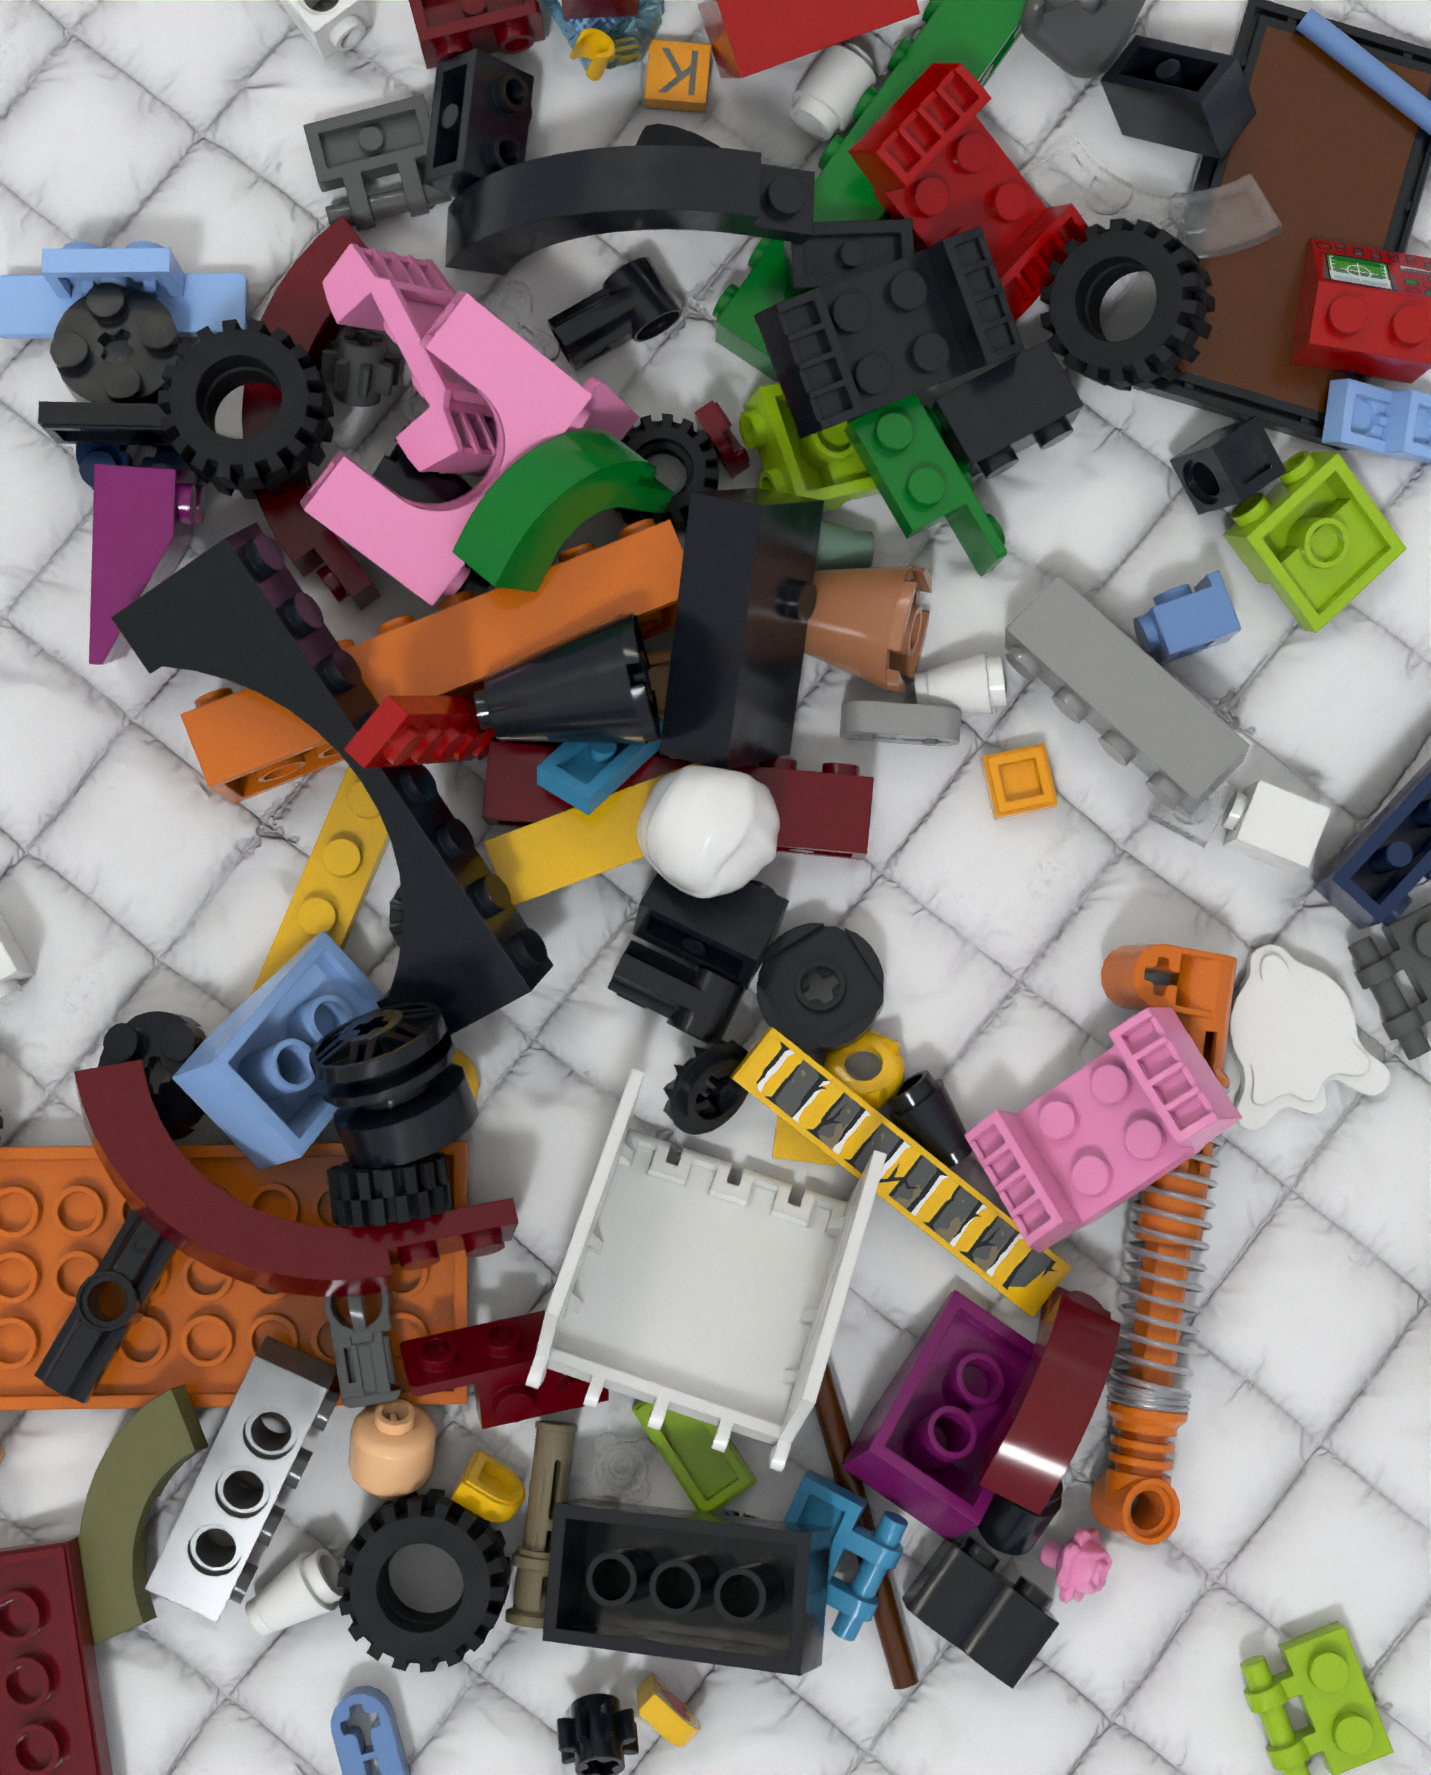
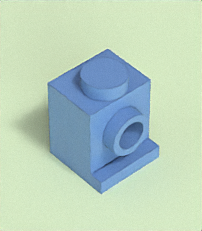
[1133,570,1242,666]

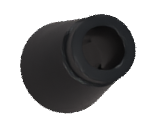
[887,1070,973,1168]

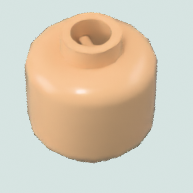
[348,1399,437,1500]

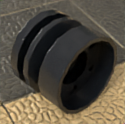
[309,1001,479,1169]

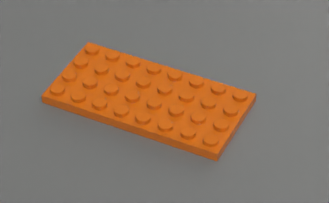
[0,1141,470,1410]

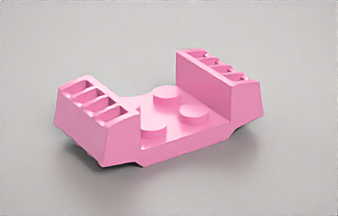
[322,243,496,477]
[964,1007,1243,1253]

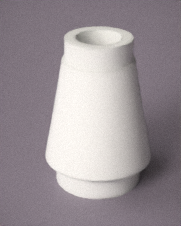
[914,652,1008,714]
[245,1549,344,1637]

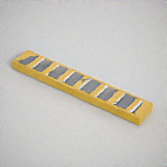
[730,1026,1071,1318]

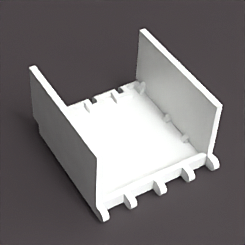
[525,1068,887,1472]

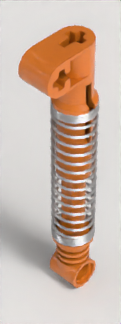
[1090,944,1237,1545]

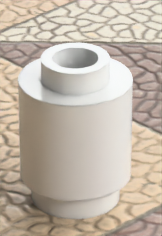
[789,42,877,141]

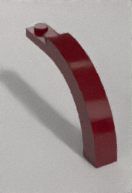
[74,1060,519,1297]

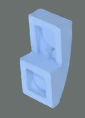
[1322,378,1431,463]

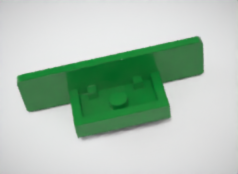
[844,393,1007,576]

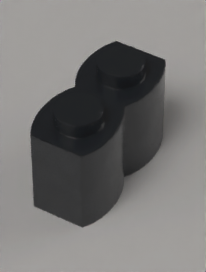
[902,1536,1060,1689]

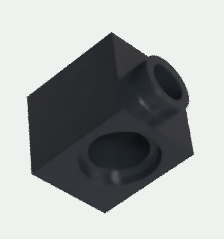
[1169,416,1287,515]

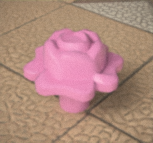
[1040,1527,1113,1603]

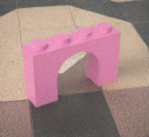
[300,291,593,606]

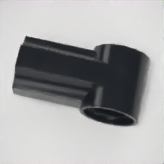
[548,257,682,371]
[608,939,746,1043]

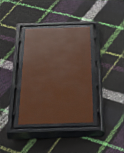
[1133,0,1431,450]

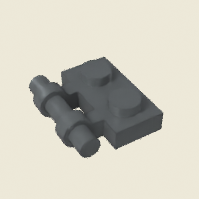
[303,94,452,232]
[1347,902,1431,1060]

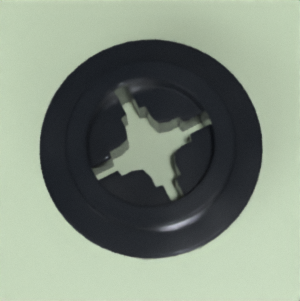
[663,1036,749,1135]

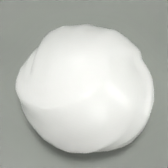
[637,766,780,898]

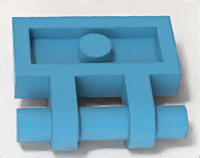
[783,1470,908,1641]

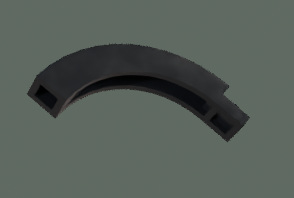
[445,145,815,276]

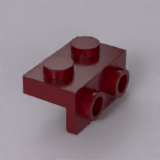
[409,0,546,69]

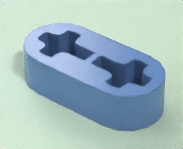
[331,1686,410,1775]

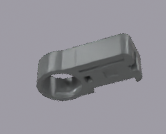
[324,1287,404,1408]

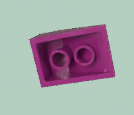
[89,464,206,665]
[841,1290,1035,1541]

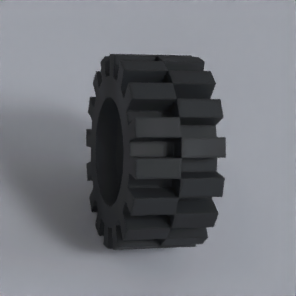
[614,413,719,533]
[327,1152,453,1228]

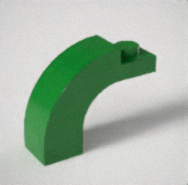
[452,428,674,592]

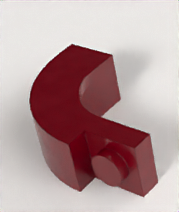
[979,1286,1121,1515]

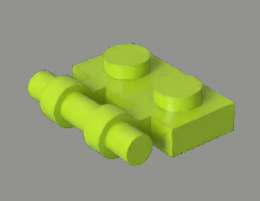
[1240,1621,1394,1775]

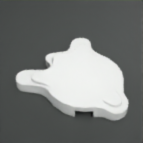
[1227,945,1391,1131]

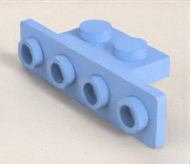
[0,241,248,339]

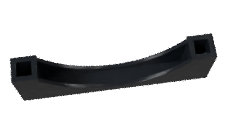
[111,522,554,1035]

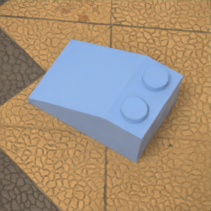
[171,931,383,1170]

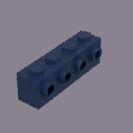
[1312,758,1431,929]

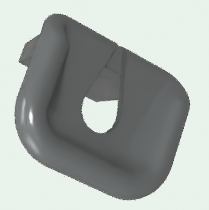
[1021,0,1146,78]

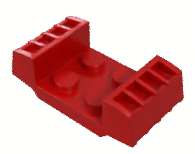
[848,63,1088,322]

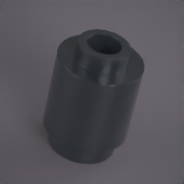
[977,1481,1063,1556]

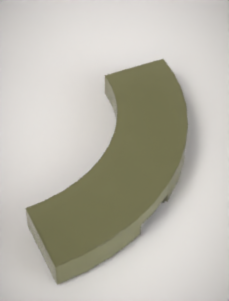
[78,1385,208,1646]

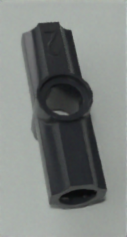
[34,1209,178,1403]

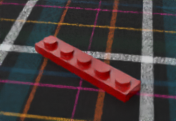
[344,695,500,769]

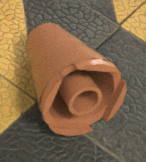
[804,566,932,694]

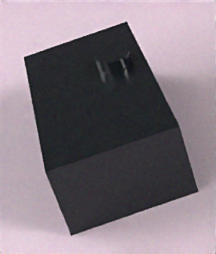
[659,488,824,770]
[542,1498,832,1676]

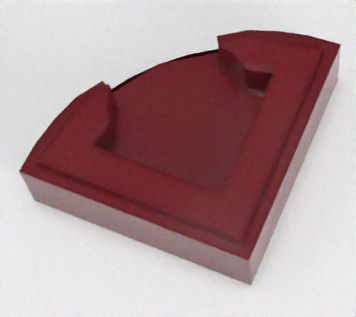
[694,400,750,478]

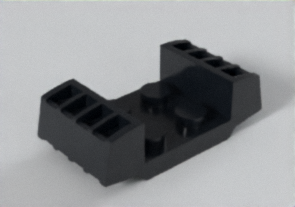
[753,226,1025,439]

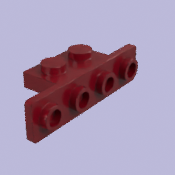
[400,1310,609,1429]

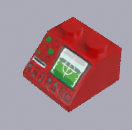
[1289,238,1431,384]

